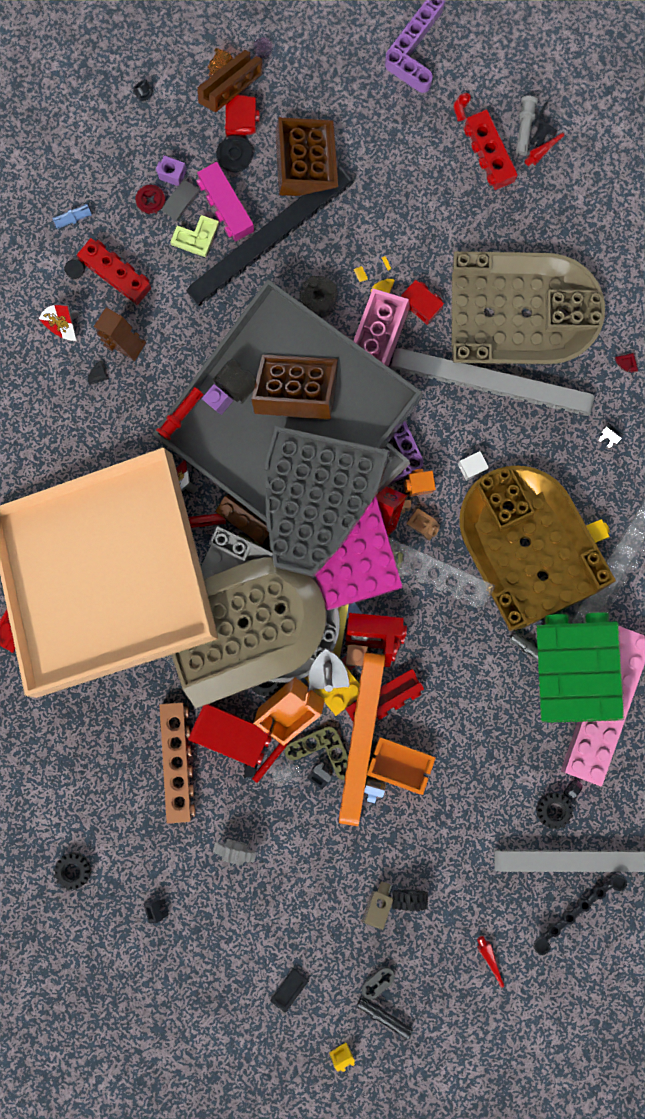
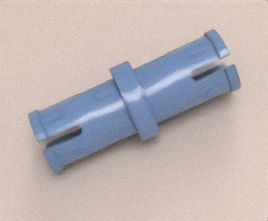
[53,204,92,229]

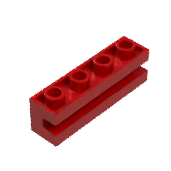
[345,669,424,723]

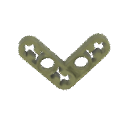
[285,727,348,780]

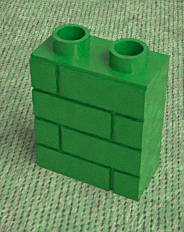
[537,612,624,723]

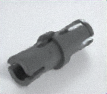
[508,631,538,663]

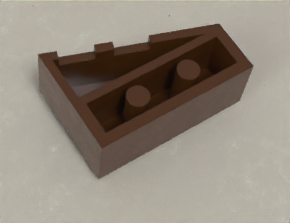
[94,307,147,361]

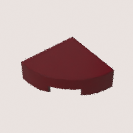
[615,353,638,373]

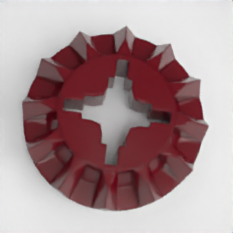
[135,185,165,215]

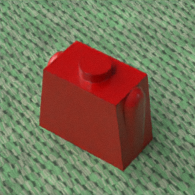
[225,95,260,137]

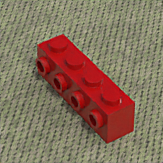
[77,238,151,306]

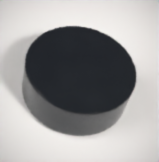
[64,259,84,279]
[564,779,583,799]

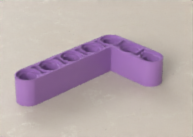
[385,0,445,93]
[387,421,423,486]

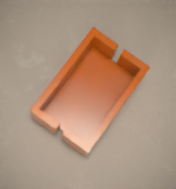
[254,677,325,746]
[367,737,436,795]

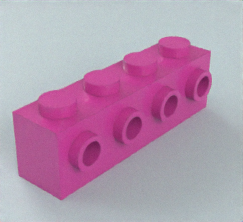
[197,162,254,242]

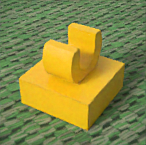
[329,1042,355,1072]

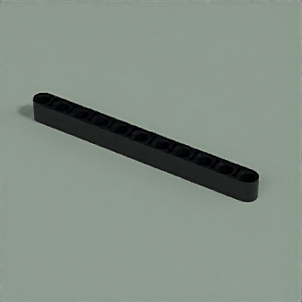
[186,166,355,306]

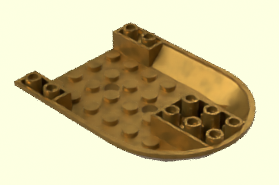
[459,466,616,631]

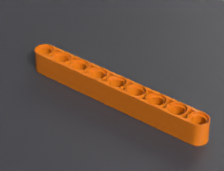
[339,652,385,826]

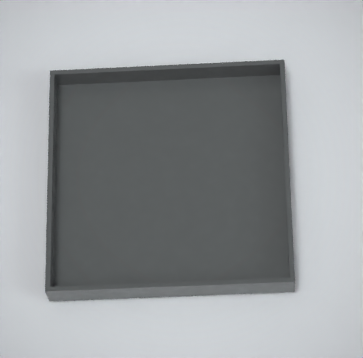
[153,279,423,522]

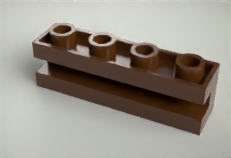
[197,50,262,113]

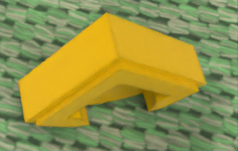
[371,279,395,294]

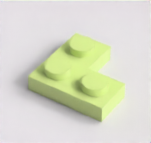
[170,215,219,257]

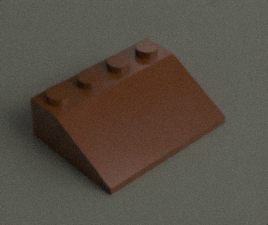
[275,117,338,196]
[251,355,338,419]

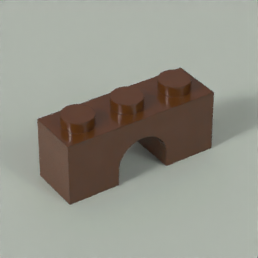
[215,494,270,545]

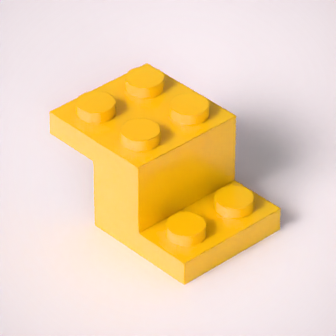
[304,651,359,716]

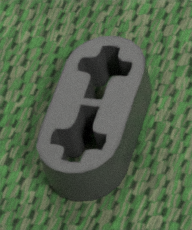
[361,966,395,1000]

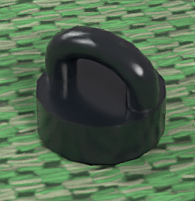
[132,79,153,101]

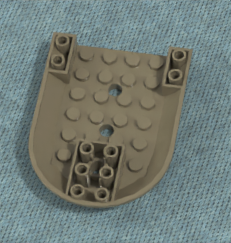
[451,251,605,364]
[171,558,326,708]

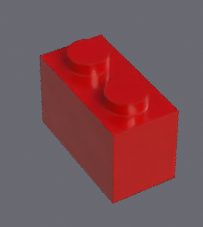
[401,280,444,325]

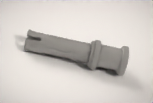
[515,96,538,155]

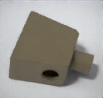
[361,881,393,930]

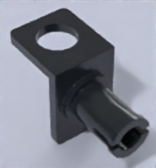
[530,102,558,148]

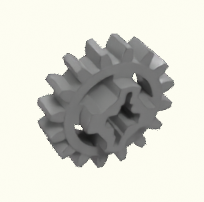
[213,839,257,865]

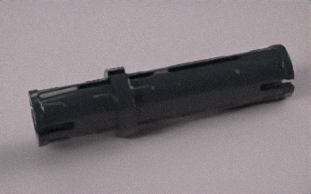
[356,996,413,1040]

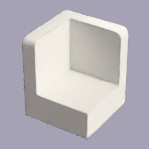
[458,451,488,481]

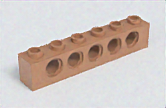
[159,703,195,824]

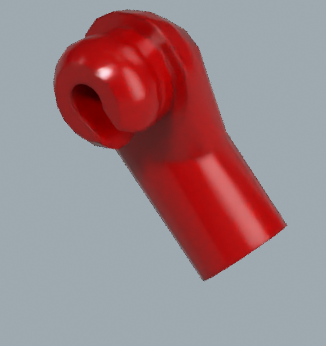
[453,93,471,122]

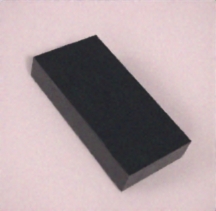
[270,967,309,1013]

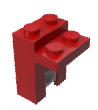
[345,613,407,668]

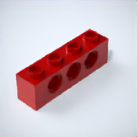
[464,110,518,190]

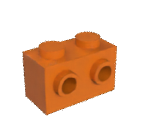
[404,469,436,497]

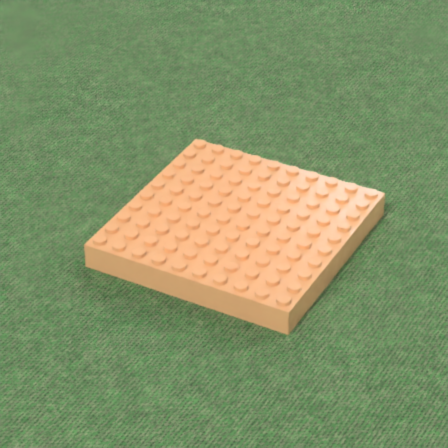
[0,448,218,698]

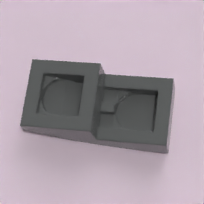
[162,179,200,221]

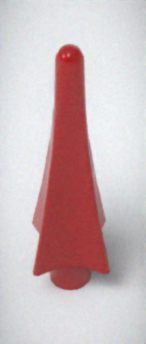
[525,133,564,166]
[477,936,504,988]

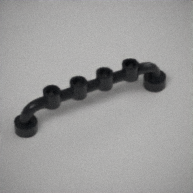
[533,874,627,955]

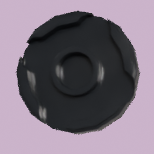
[216,135,253,173]

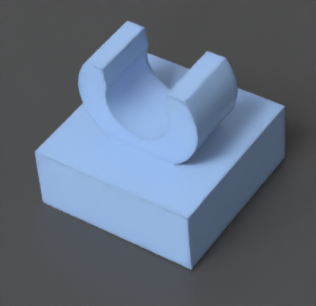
[364,778,385,803]

